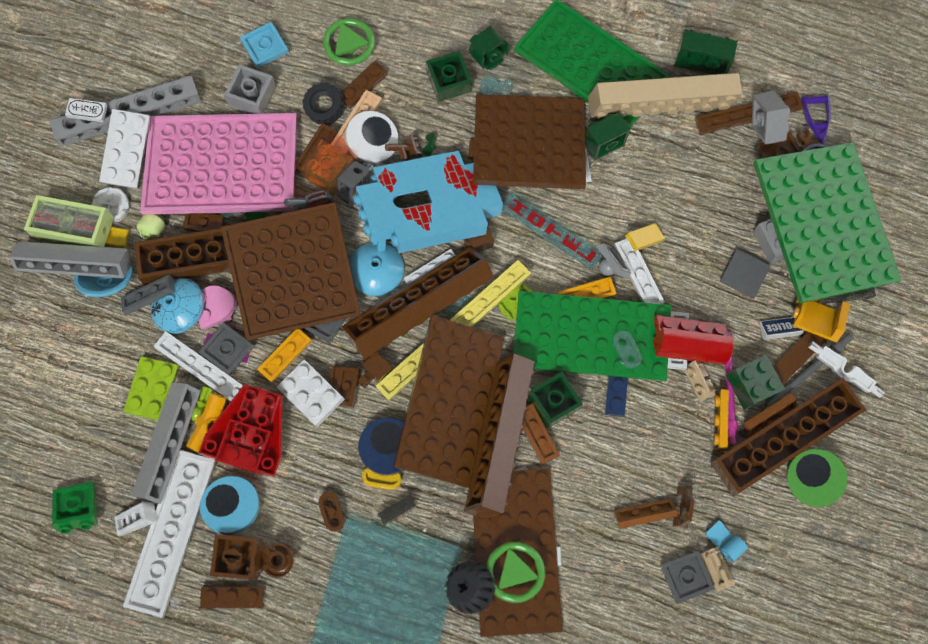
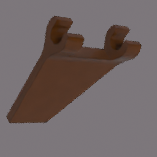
[672,486,694,529]

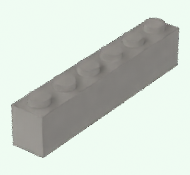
[9,242,132,278]
[131,383,201,504]

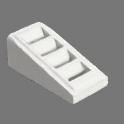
[114,502,157,536]

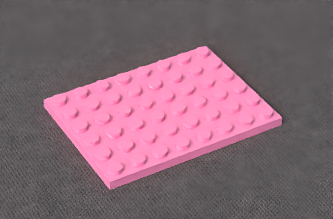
[140,113,297,215]

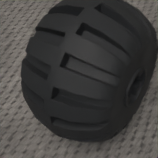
[445,561,496,614]

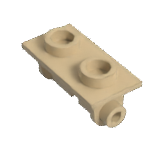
[685,360,717,403]
[700,546,735,592]

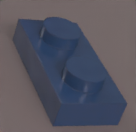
[604,376,628,417]

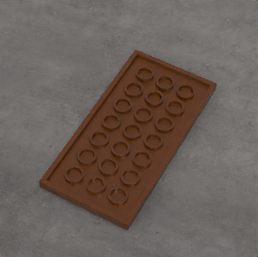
[393,315,504,488]
[473,469,563,637]

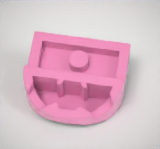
[198,286,237,330]

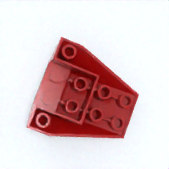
[198,384,282,477]

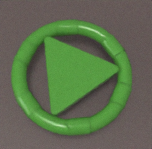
[323,18,375,66]
[486,541,545,603]

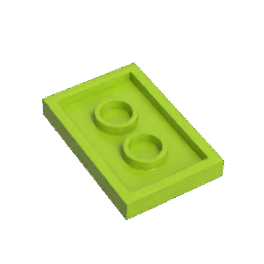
[123,356,180,421]

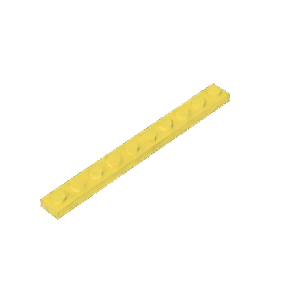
[376,260,531,401]

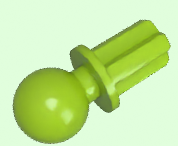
[191,386,213,422]

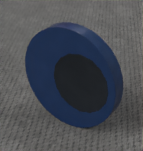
[358,418,404,476]

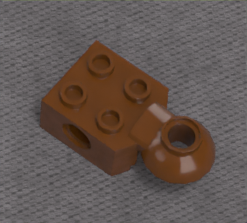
[210,534,294,580]

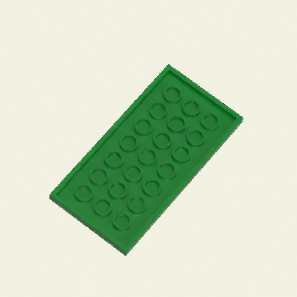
[514,0,672,129]
[513,291,671,382]

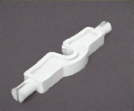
[808,341,884,398]

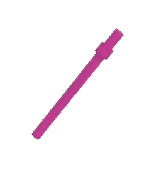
[725,332,738,446]

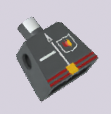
[337,161,373,206]

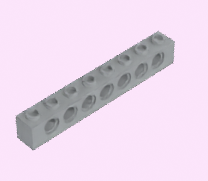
[49,75,201,147]

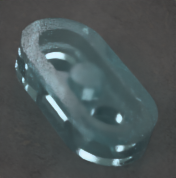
[612,331,642,369]

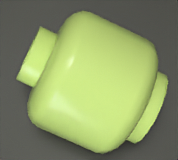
[137,214,165,240]

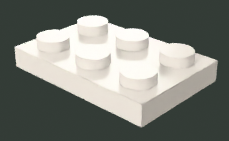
[277,360,345,427]

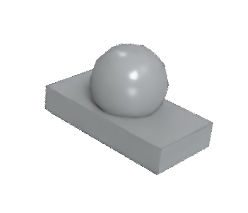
[598,244,631,278]

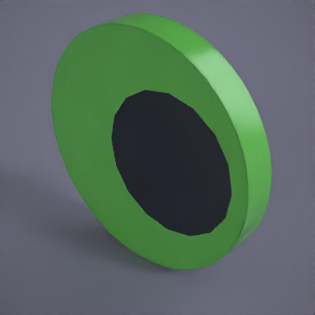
[787,449,847,508]

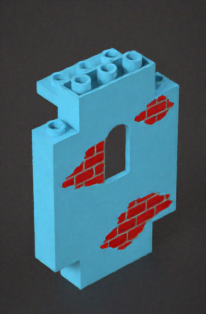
[353,151,503,253]

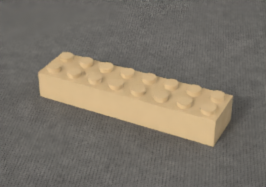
[588,73,742,119]

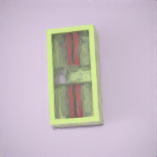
[24,195,114,247]

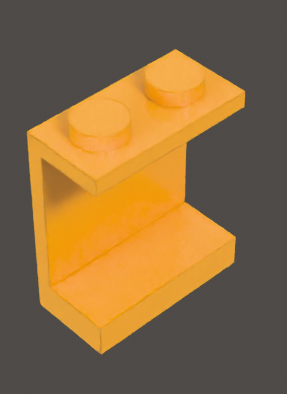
[792,299,850,343]

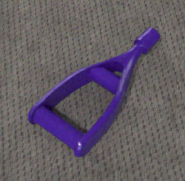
[801,94,831,144]

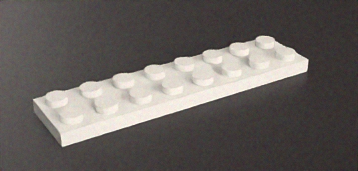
[123,450,216,618]

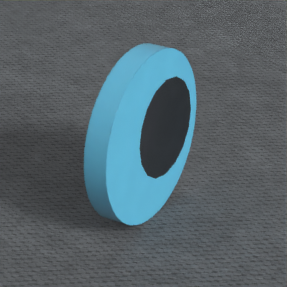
[200,476,260,535]

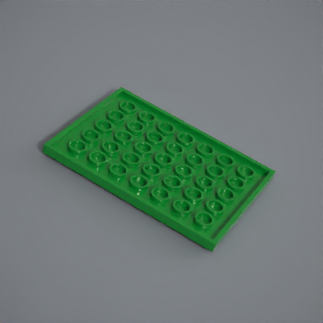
[753,142,902,304]

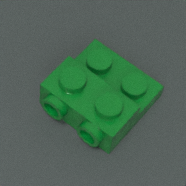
[52,482,98,534]

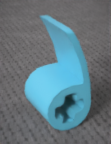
[706,521,748,563]

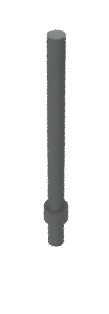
[764,333,854,407]

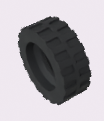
[302,82,345,125]

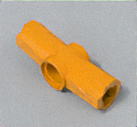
[186,393,227,452]

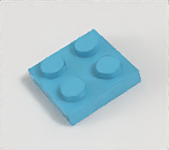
[240,22,289,68]

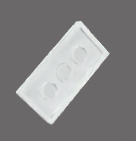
[99,109,151,189]

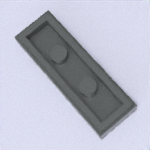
[121,274,175,315]

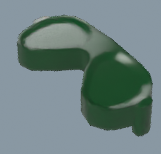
[422,132,437,157]

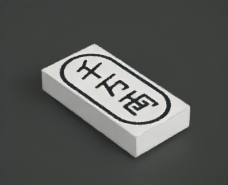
[65,98,107,122]

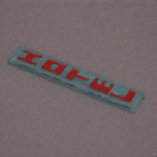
[502,193,603,270]

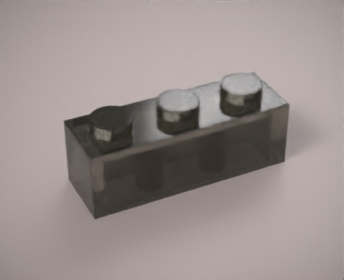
[378,495,417,526]

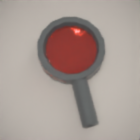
[284,191,334,209]

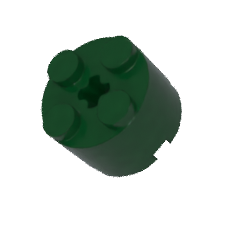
[469,26,510,70]

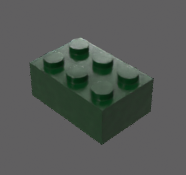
[674,29,738,75]

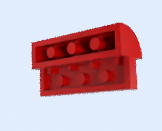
[653,315,734,365]

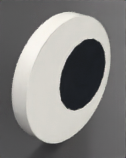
[345,111,398,164]

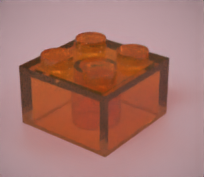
[300,140,353,196]

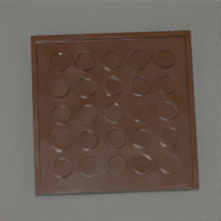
[473,94,586,189]
[221,202,361,341]

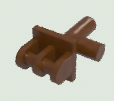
[385,135,423,162]

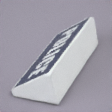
[759,317,803,340]

